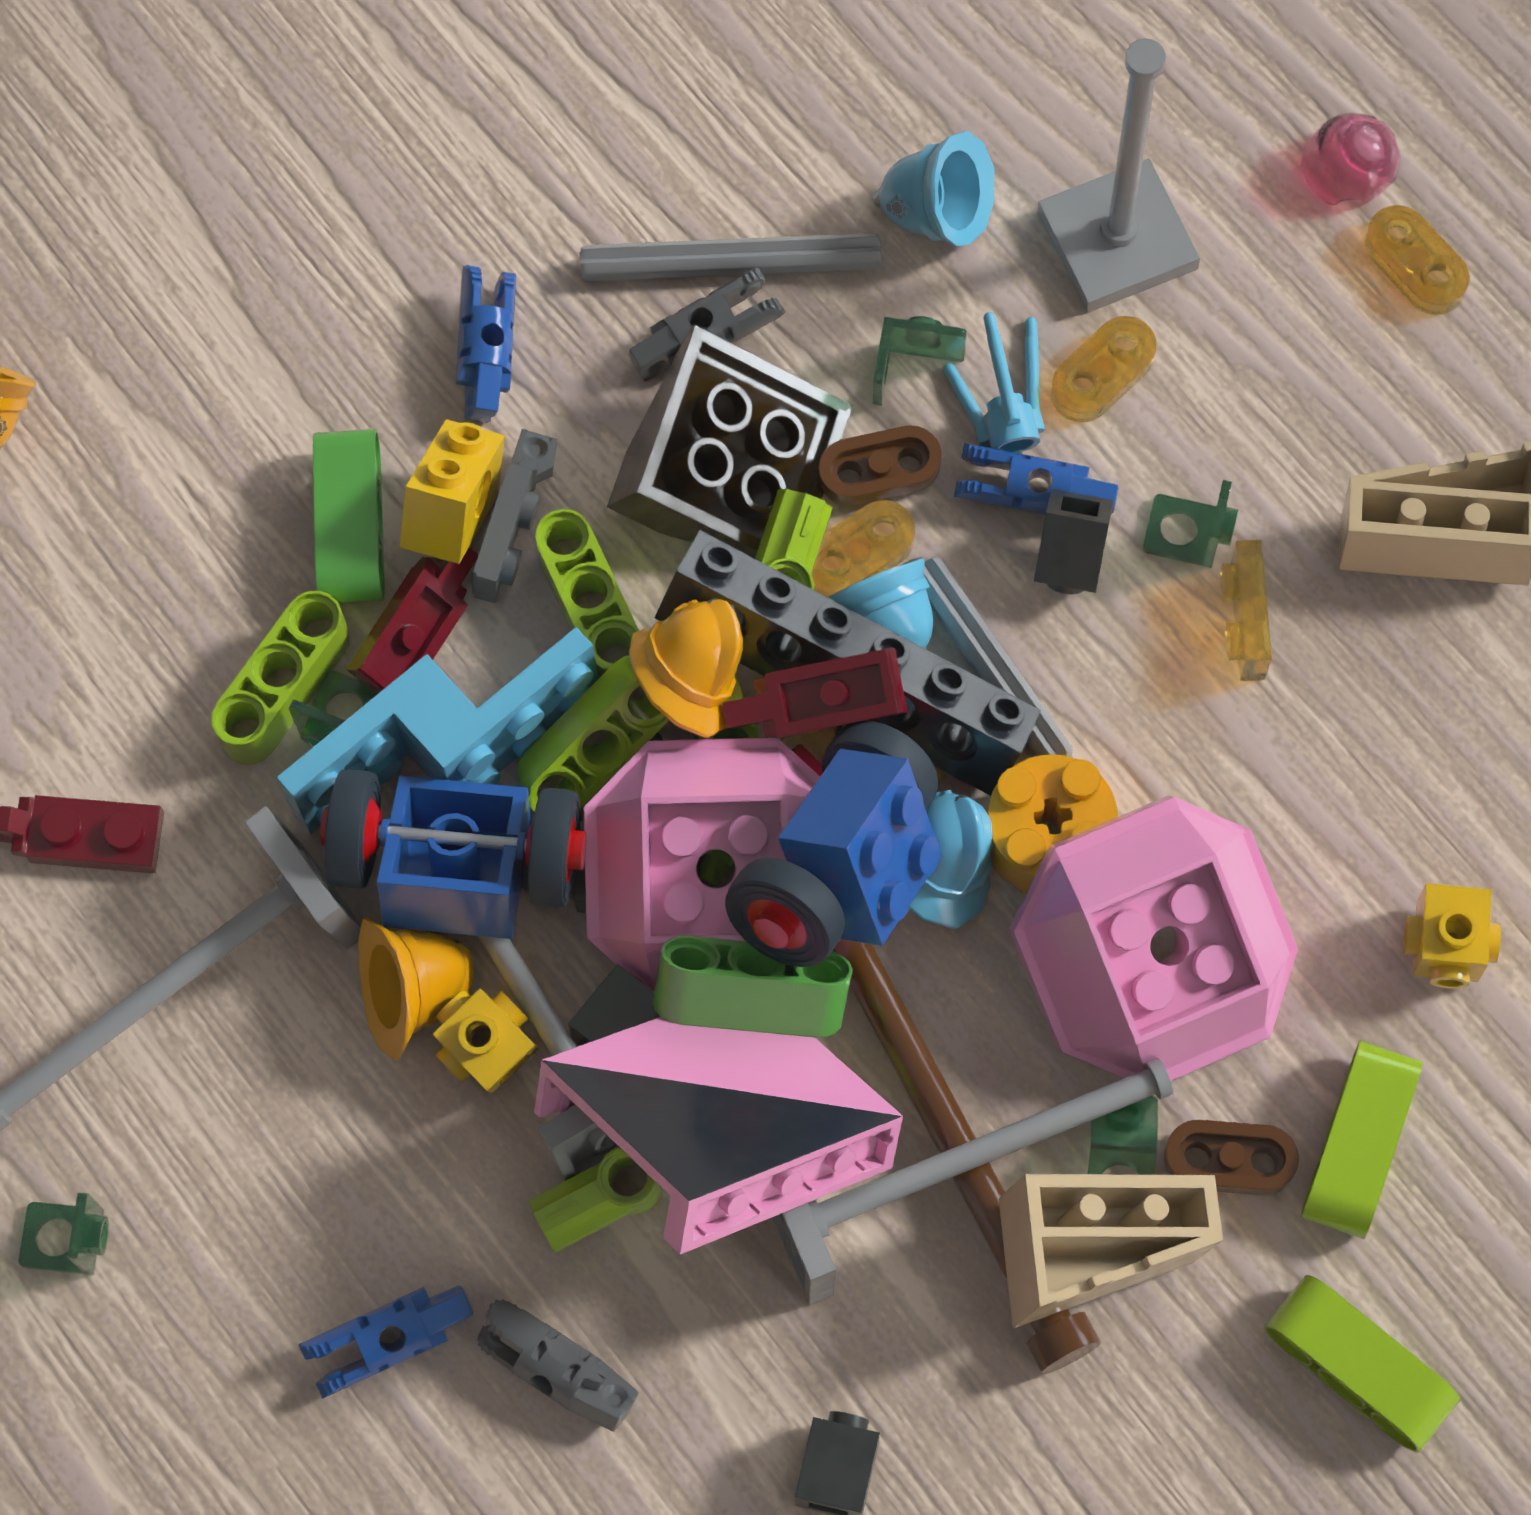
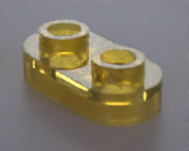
[1365,205,1470,315]
[1051,316,1157,422]
[811,500,915,597]

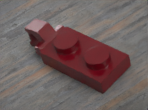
[346,547,478,694]
[722,648,907,738]
[0,795,165,874]

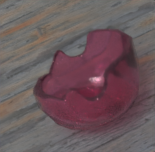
[1300,112,1402,205]

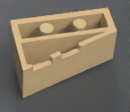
[1339,441,1531,586]
[999,1174,1223,1329]

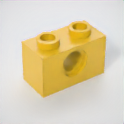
[399,419,505,564]

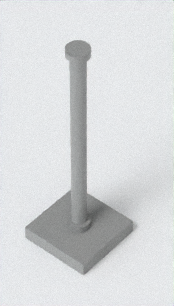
[1037,38,1200,313]
[0,806,361,1130]
[478,936,619,1181]
[772,1058,1173,1305]

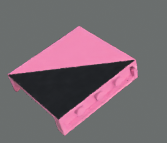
[534,1017,903,1255]

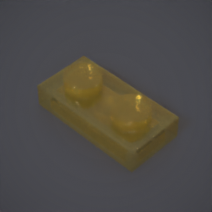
[1221,540,1272,681]

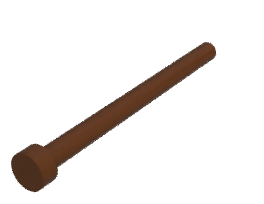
[833,939,1101,1374]

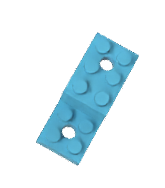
[277,627,599,835]

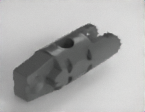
[629,267,785,381]
[477,1299,639,1432]

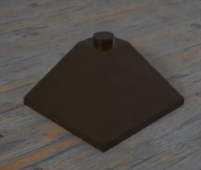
[607,325,853,559]

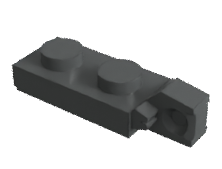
[472,429,558,604]

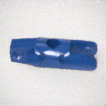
[456,265,516,423]
[954,443,1119,515]
[298,1285,473,1399]

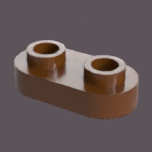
[818,425,942,506]
[1164,1120,1299,1195]

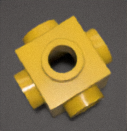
[1403,883,1501,989]
[433,988,540,1094]

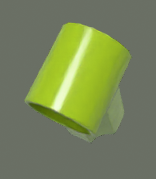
[755,488,833,590]
[528,1147,662,1253]

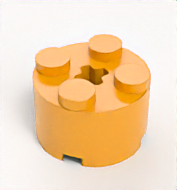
[988,754,1118,895]

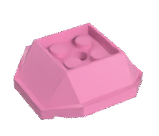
[584,738,841,991]
[1009,795,1298,1081]

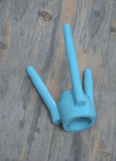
[943,312,1045,453]

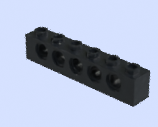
[654,530,1041,796]

